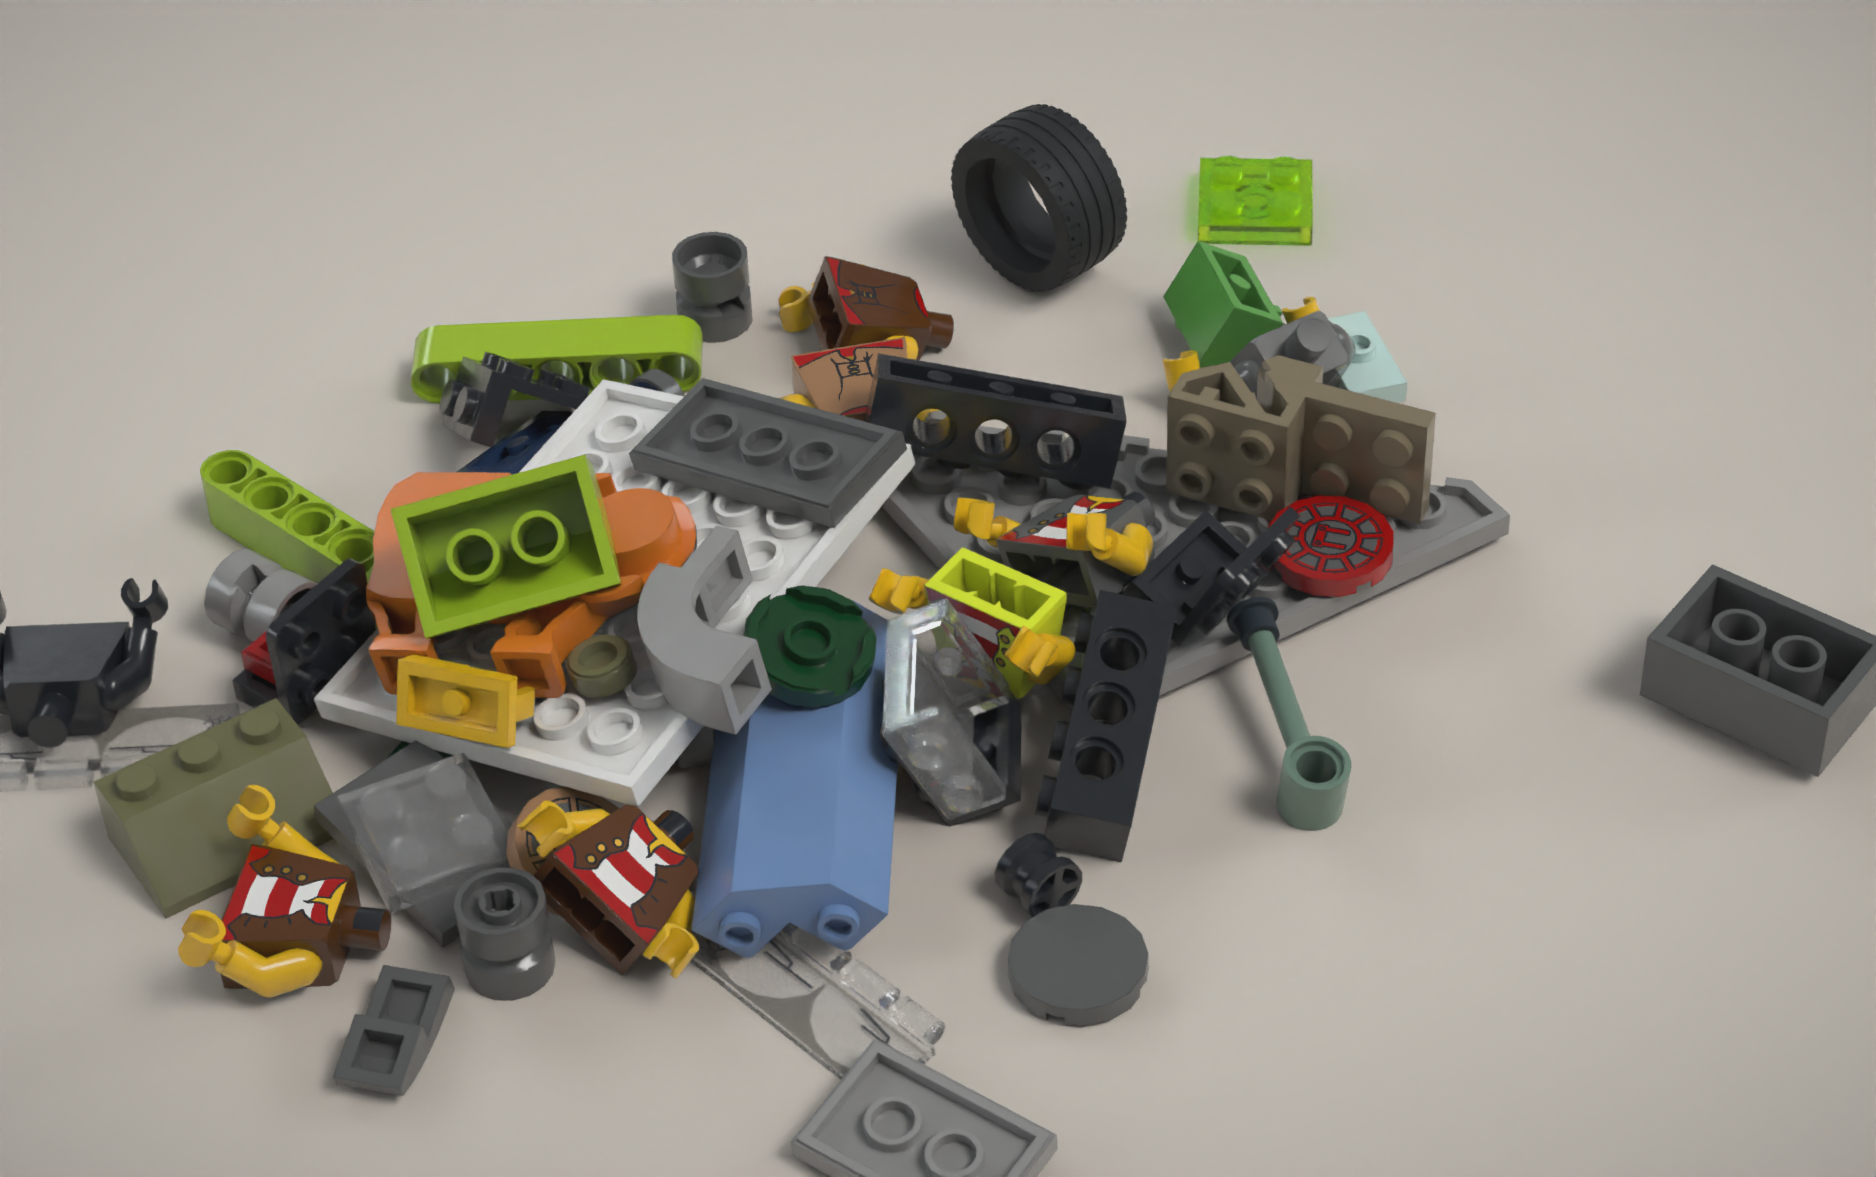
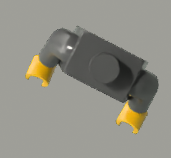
[1162,297,1356,400]

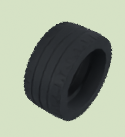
[951,104,1128,292]

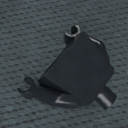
[0,578,168,748]

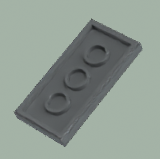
[629,378,907,528]

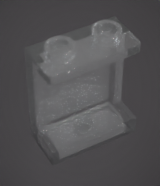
[882,598,1009,820]

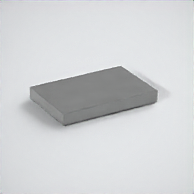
[791,1038,1058,1177]

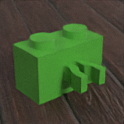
[1163,241,1286,368]

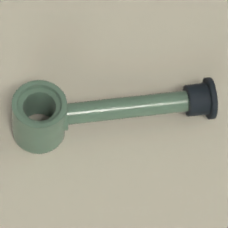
[1226,597,1351,831]

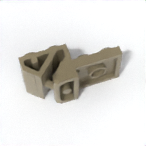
[1166,355,1436,524]

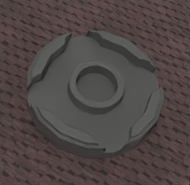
[1008,904,1149,1026]

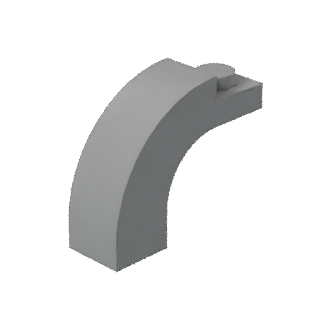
[637,526,772,735]

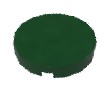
[743,585,877,708]

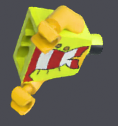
[869,547,1075,699]

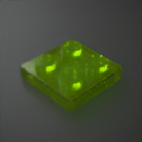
[1198,156,1313,246]

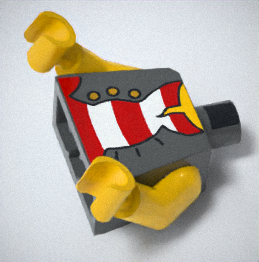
[954,491,1155,608]

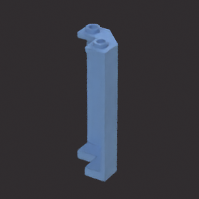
[692,600,906,958]

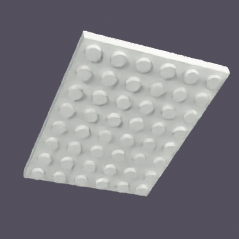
[314,379,915,807]

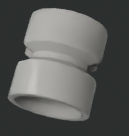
[204,549,318,642]

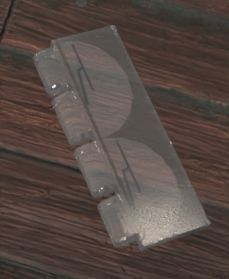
[0,703,240,792]
[689,922,945,1080]

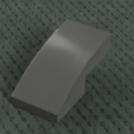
[333,965,455,1096]

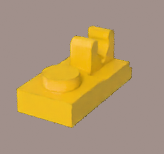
[396,654,535,748]

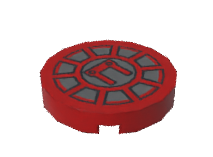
[1268,495,1394,597]

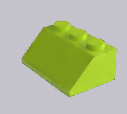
[390,454,622,639]

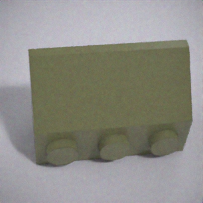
[93,698,334,919]

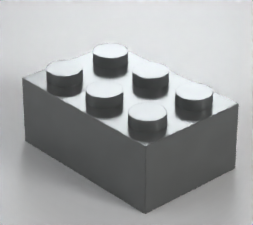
[1640,564,1876,777]

